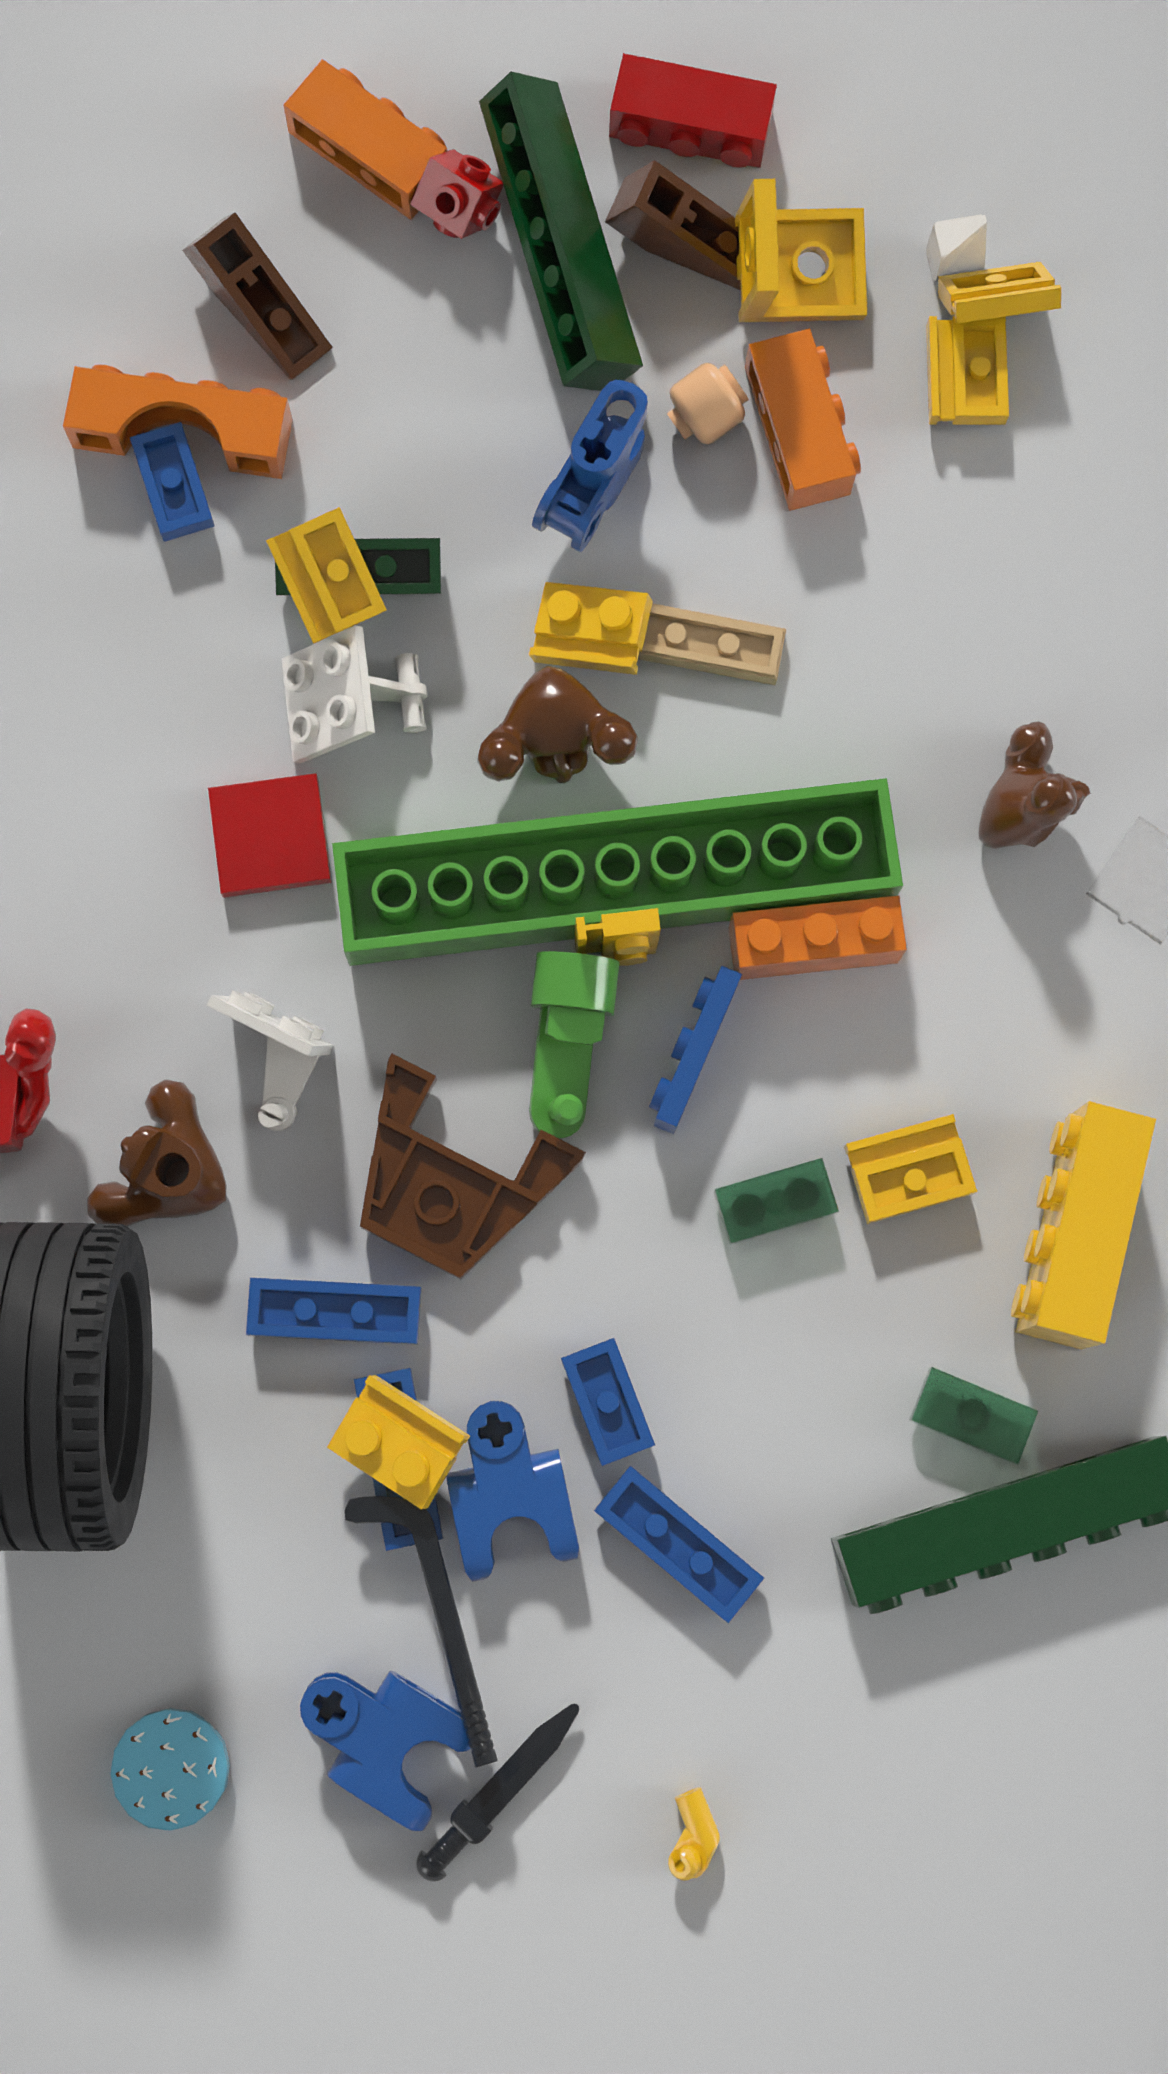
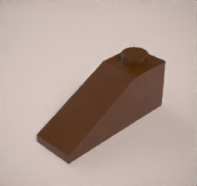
[605,160,741,290]
[182,212,333,380]

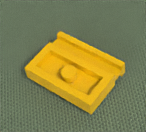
[938,262,1062,324]
[926,316,1009,425]
[266,507,387,644]
[529,582,653,675]
[575,908,661,966]
[844,1114,977,1224]
[327,1375,470,1510]

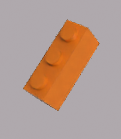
[283,59,447,220]
[745,328,861,511]
[728,895,907,980]

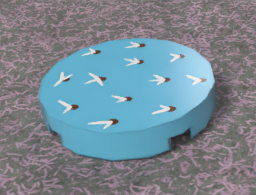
[110,1708,230,1831]

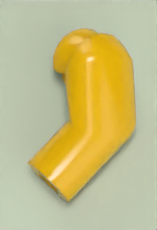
[668,1787,720,1881]

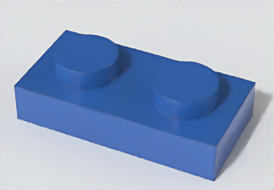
[130,422,215,542]
[561,1338,655,1466]

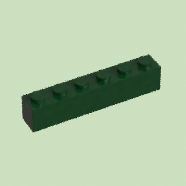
[479,71,643,391]
[831,1436,1168,1614]

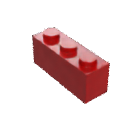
[609,53,777,168]

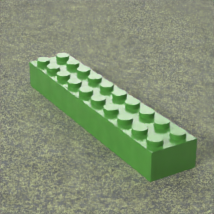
[332,778,903,966]

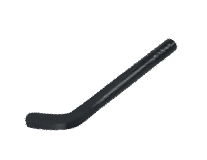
[344,1496,498,1768]

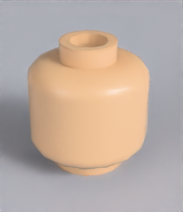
[667,363,749,444]

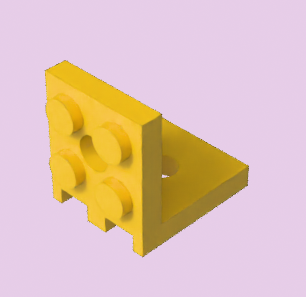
[735,178,867,323]

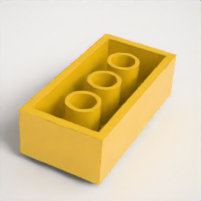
[1011,1101,1156,1350]

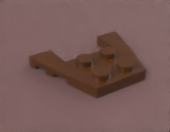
[360,1053,586,1280]

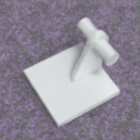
[281,625,427,764]
[206,990,334,1131]

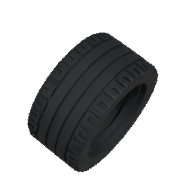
[0,1222,152,1552]

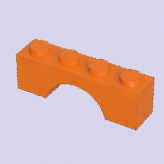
[63,364,293,479]

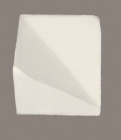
[926,214,987,284]

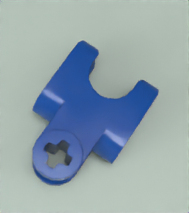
[532,380,648,552]
[446,1401,579,1582]
[300,1671,471,1831]

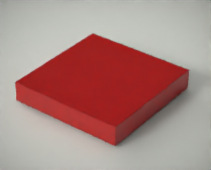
[208,773,332,898]

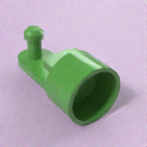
[529,951,620,1139]

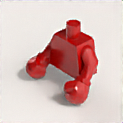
[0,1008,56,1153]

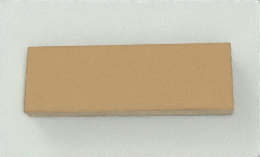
[638,603,786,685]

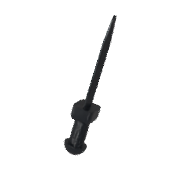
[416,1703,579,1882]

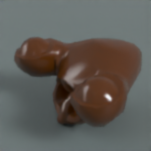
[477,666,638,783]
[978,721,1091,849]
[87,1079,227,1227]

